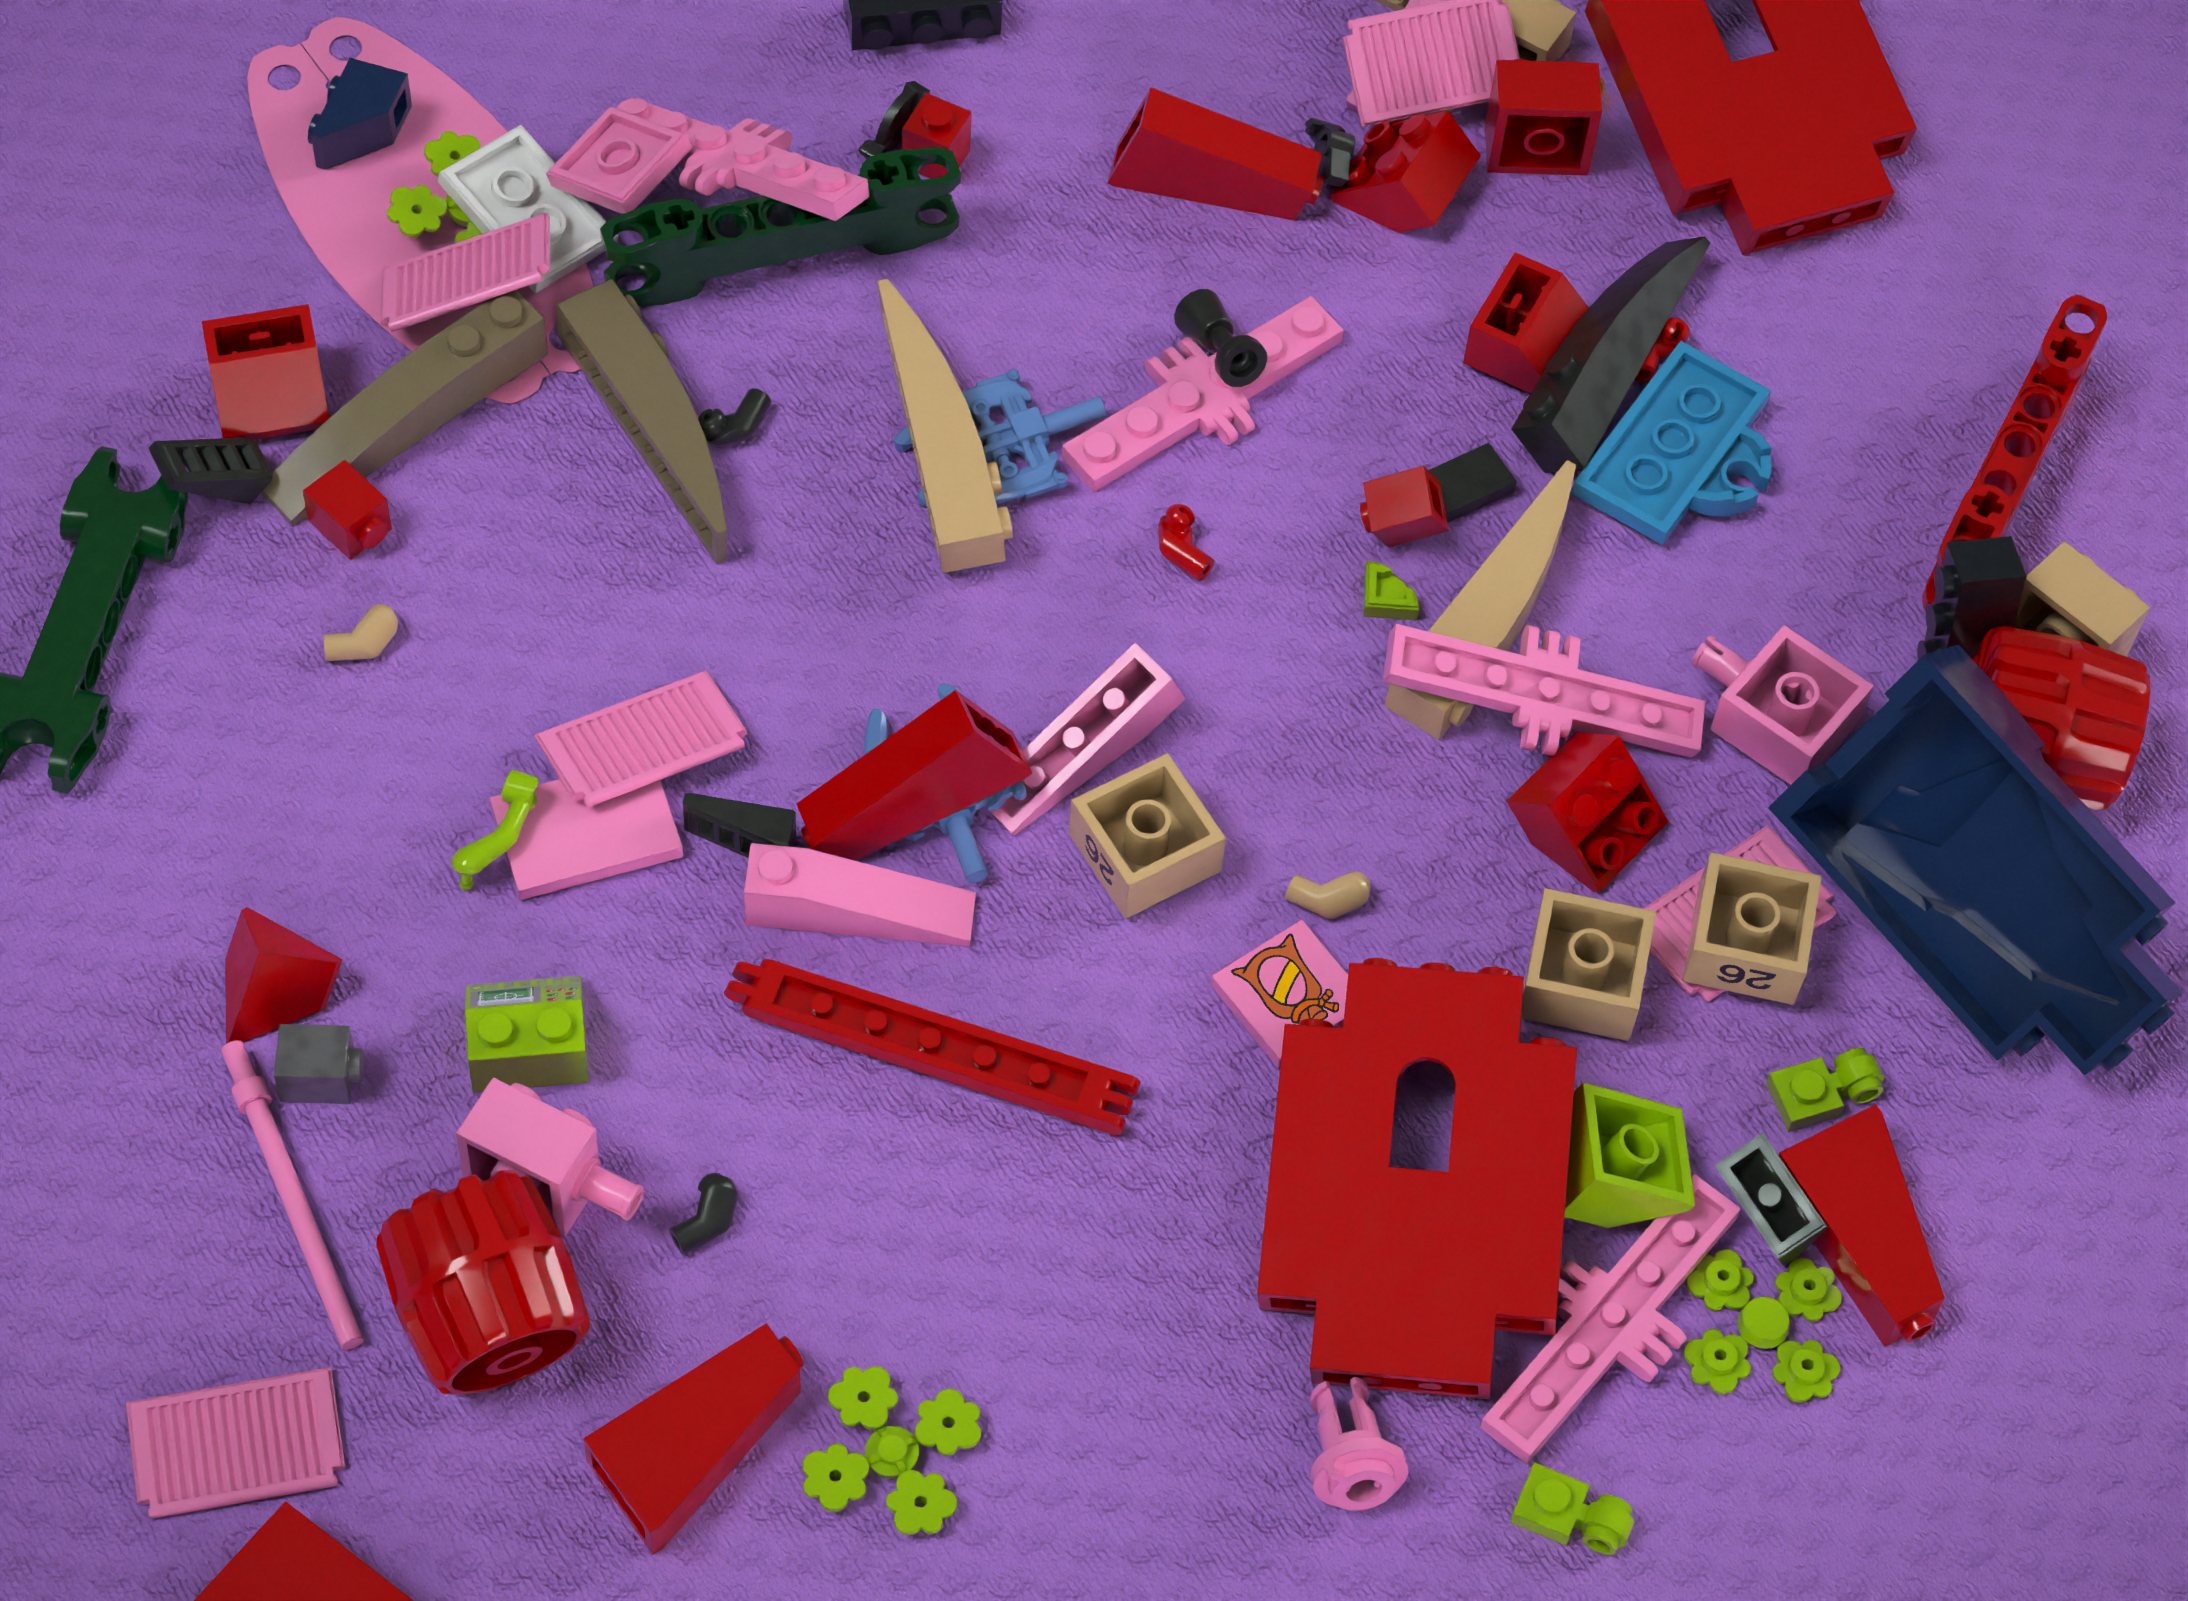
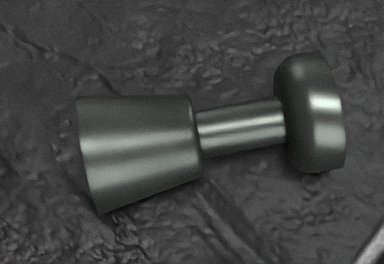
[1174,289,1267,387]

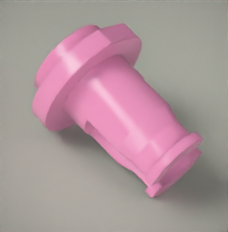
[1310,1377,1408,1511]

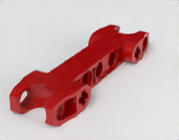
[1922,294,2107,611]

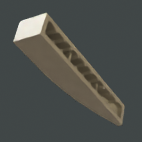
[556,279,727,564]
[261,290,548,527]

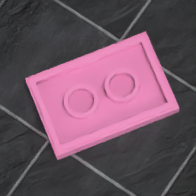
[489,779,683,901]

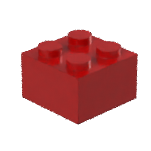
[1485,59,1602,176]

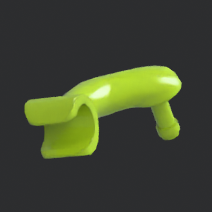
[451,770,539,891]

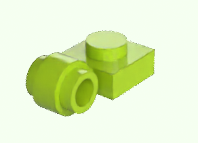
[1766,1047,1884,1132]
[1510,1462,1634,1555]

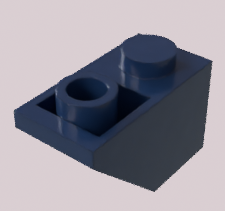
[308,58,412,169]

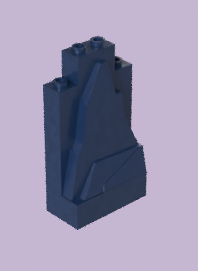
[1768,645,2182,1076]

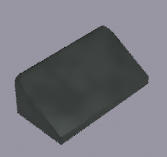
[1714,1133,1828,1267]

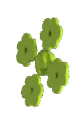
[387,131,482,243]
[1683,1249,1842,1403]
[803,1366,981,1535]

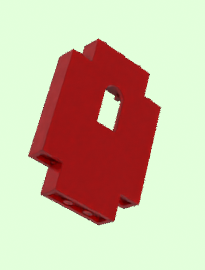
[1585,0,1917,255]
[1257,958,1577,1399]

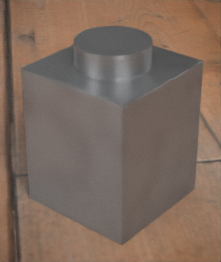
[274,1024,364,1104]

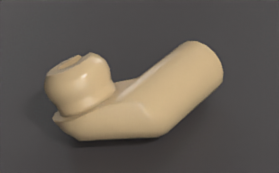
[324,604,398,661]
[1285,871,1371,919]

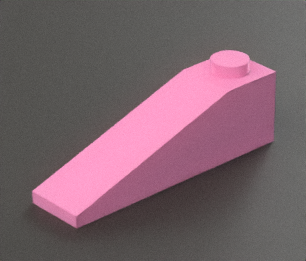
[985,642,1186,836]
[744,843,976,947]

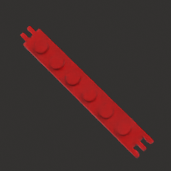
[724,959,1141,1135]

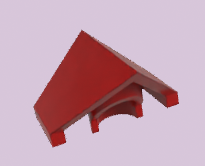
[225,907,343,1044]

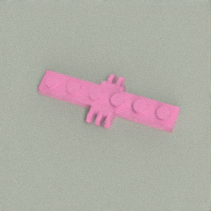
[617,97,869,221]
[1061,296,1344,493]
[1383,624,1705,758]
[1480,1174,1741,1464]

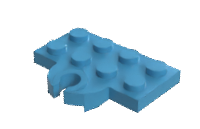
[1571,341,1772,545]

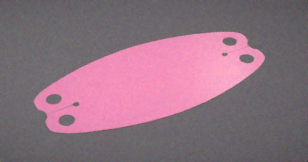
[247,17,594,404]

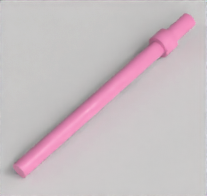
[221,1040,364,1350]

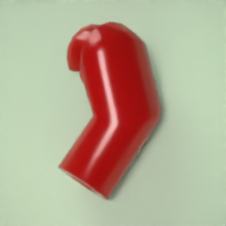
[1634,318,1690,384]
[1158,504,1215,581]

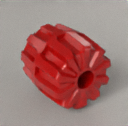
[1973,626,2151,810]
[376,1170,590,1395]

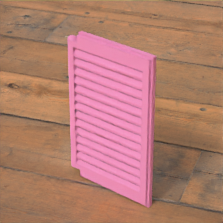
[1342,0,1520,128]
[380,213,550,332]
[534,670,747,807]
[1643,825,1836,1002]
[126,1367,345,1519]

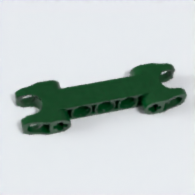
[600,147,961,306]
[0,446,189,794]

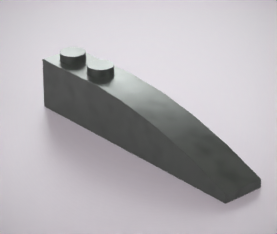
[1511,236,1711,473]

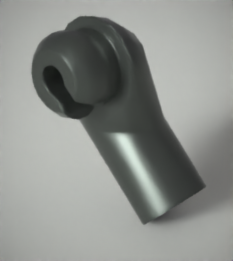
[698,388,771,446]
[669,1173,738,1254]

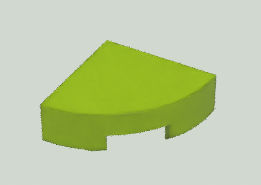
[1363,561,1419,620]

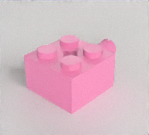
[1691,625,1874,785]
[456,1077,644,1236]

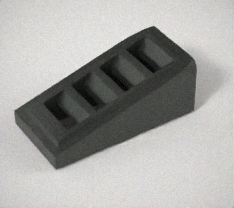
[149,438,273,504]
[683,793,797,858]

